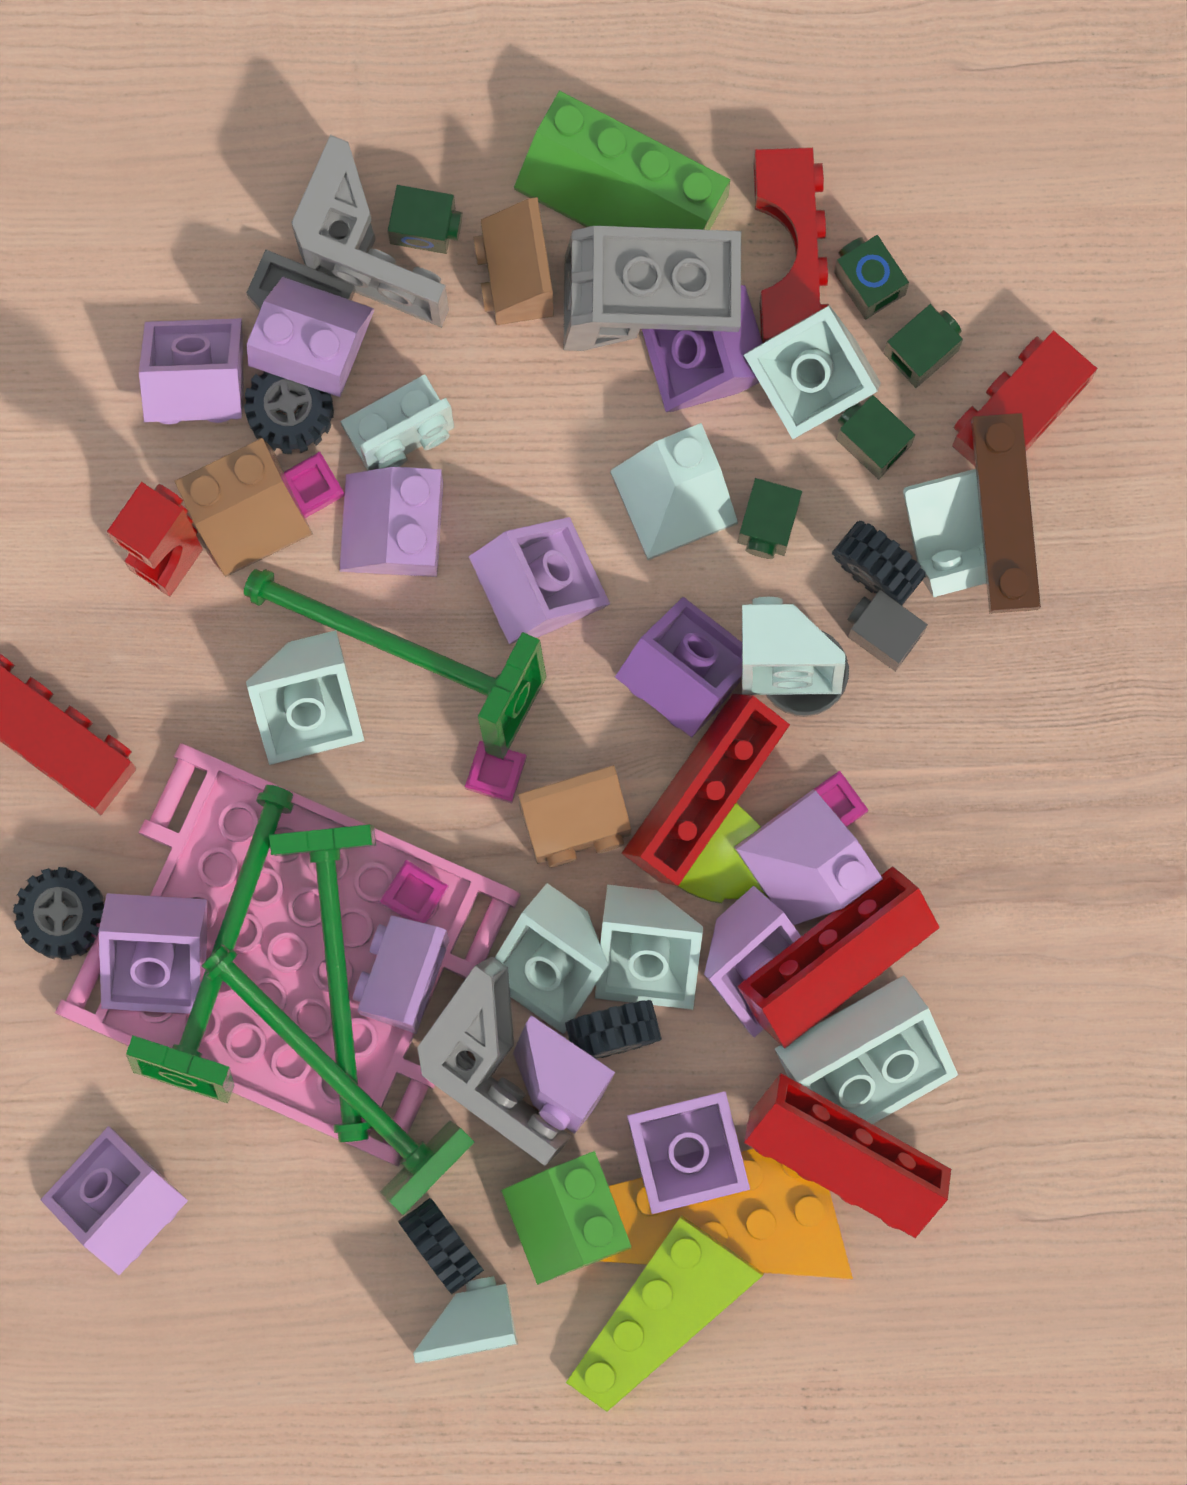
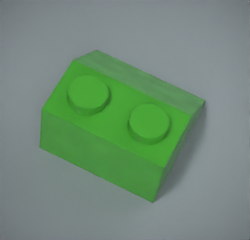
[501,1151,632,1285]

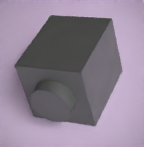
[847,590,928,672]

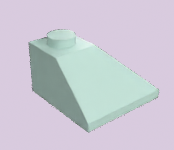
[744,305,881,439]
[610,423,738,560]
[246,630,364,765]
[495,883,608,1034]
[595,884,703,1010]
[413,1276,518,1364]

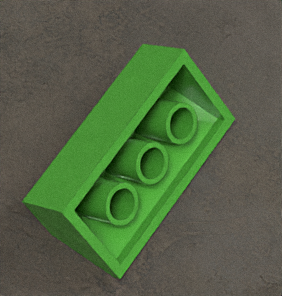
[514,90,730,230]

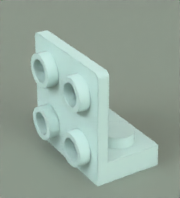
[340,374,454,471]
[903,469,986,597]

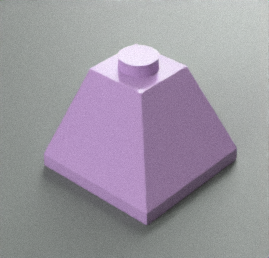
[734,789,883,925]
[704,886,801,1038]
[513,1015,615,1134]

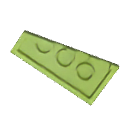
[566,1216,764,1412]

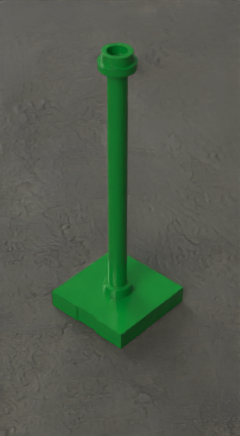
[244,569,547,760]
[126,785,294,1103]
[269,824,376,1142]
[201,944,474,1215]

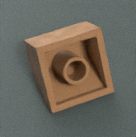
[473,197,554,325]
[174,438,313,577]
[518,765,631,868]

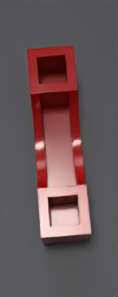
[753,147,829,343]
[107,482,203,597]

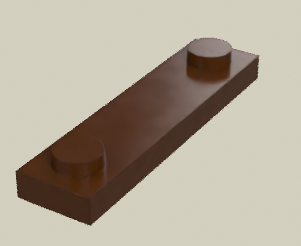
[971,413,1041,614]

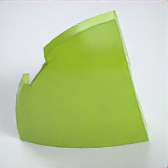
[677,803,768,904]

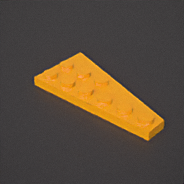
[599,1148,853,1279]

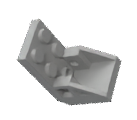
[291,135,449,328]
[563,226,741,351]
[417,956,571,1166]

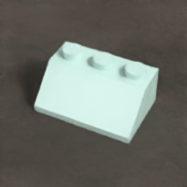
[742,597,845,695]
[775,975,958,1124]

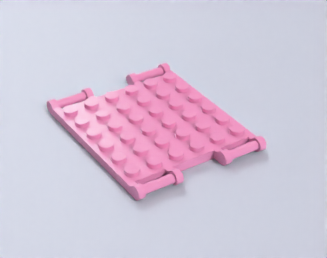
[55,743,521,1167]

